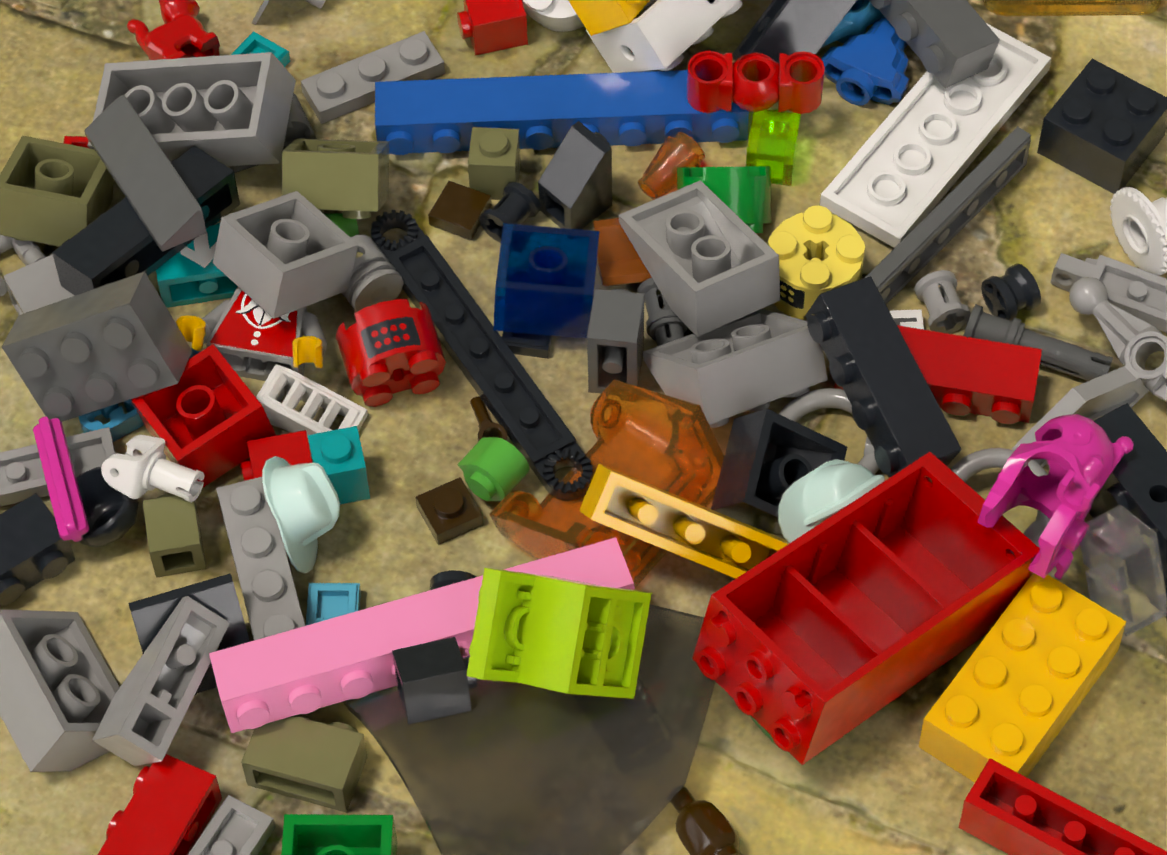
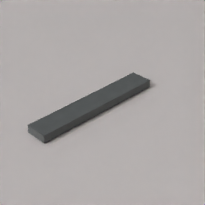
[865,126,1031,305]

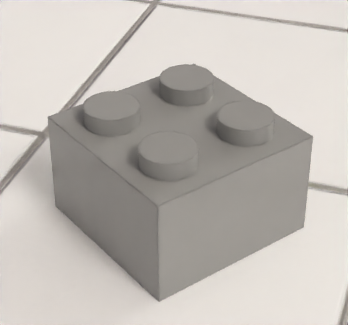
[213,191,359,319]

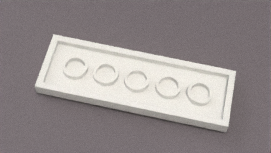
[820,23,1051,248]

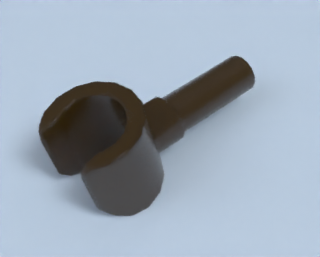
[470,397,507,442]

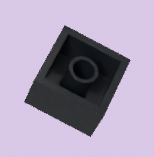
[1037,58,1167,194]

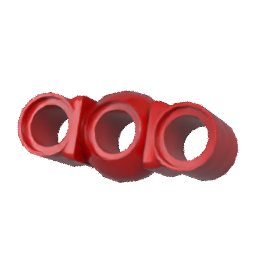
[687,51,825,114]

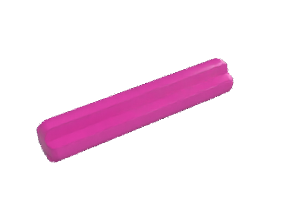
[33,416,89,542]

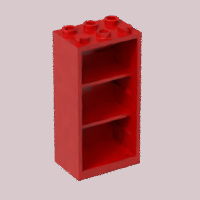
[692,452,1041,765]

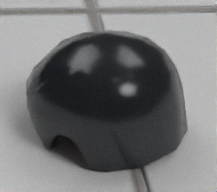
[76,467,139,547]

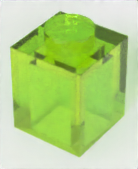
[746,109,801,186]

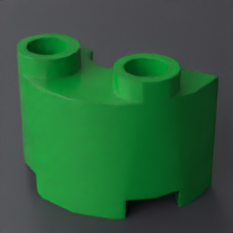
[677,166,772,233]

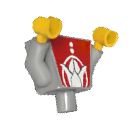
[176,287,328,381]

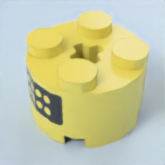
[768,206,865,320]

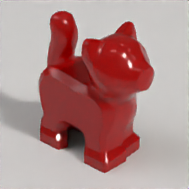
[127,0,220,60]

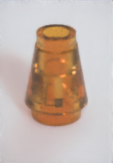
[638,132,705,200]

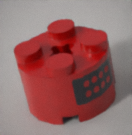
[336,299,446,407]

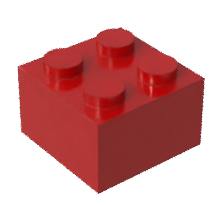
[131,344,276,488]

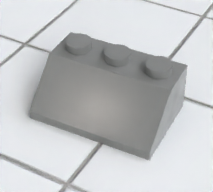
[643,309,827,428]
[0,610,120,772]

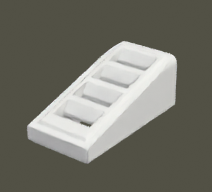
[256,364,368,438]

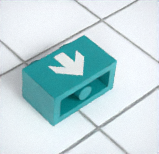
[156,223,238,308]

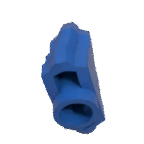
[821,17,909,105]

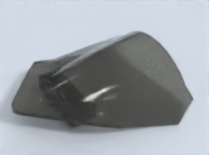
[343,605,716,855]

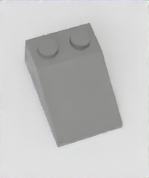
[618,180,780,337]

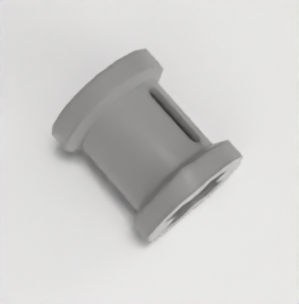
[914,270,971,334]

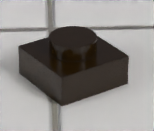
[415,477,483,545]

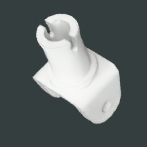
[101,435,205,503]

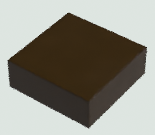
[428,181,492,240]

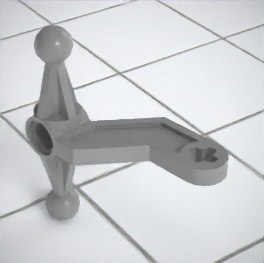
[1012,277,1167,468]

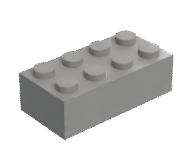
[88,52,296,166]

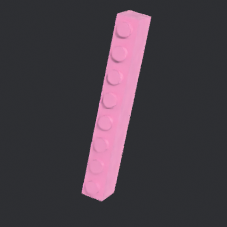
[209,537,635,734]

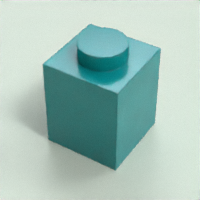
[308,426,370,505]

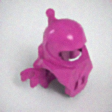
[977,414,1134,580]

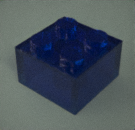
[493,223,600,338]

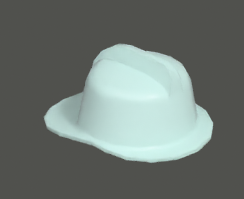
[262,456,340,574]
[778,459,886,543]

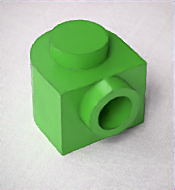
[457,437,530,501]

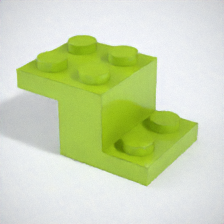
[466,568,652,699]

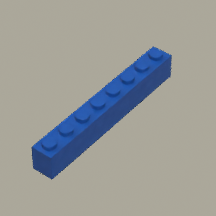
[375,70,749,155]

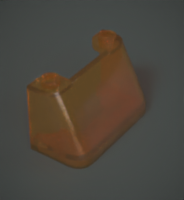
[489,379,724,588]

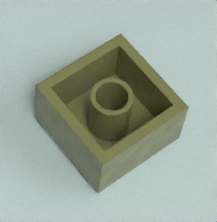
[0,135,113,247]
[282,139,389,219]

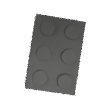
[2,272,192,422]

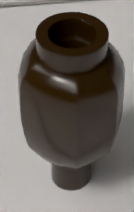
[669,787,742,855]

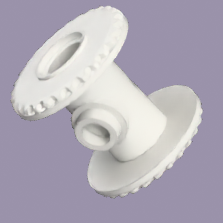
[1110,187,1167,276]

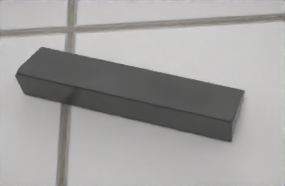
[84,95,207,252]

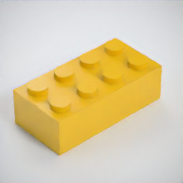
[919,573,1127,783]

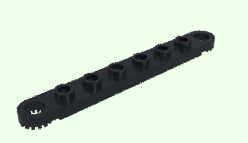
[371,210,593,501]

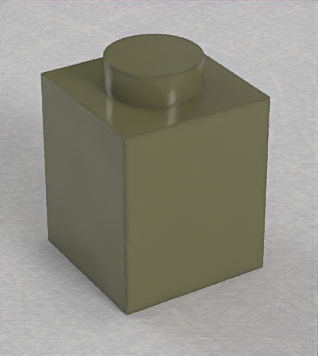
[468,127,521,200]
[143,493,206,578]

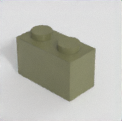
[241,714,368,813]

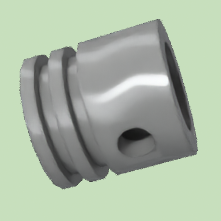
[342,235,403,312]

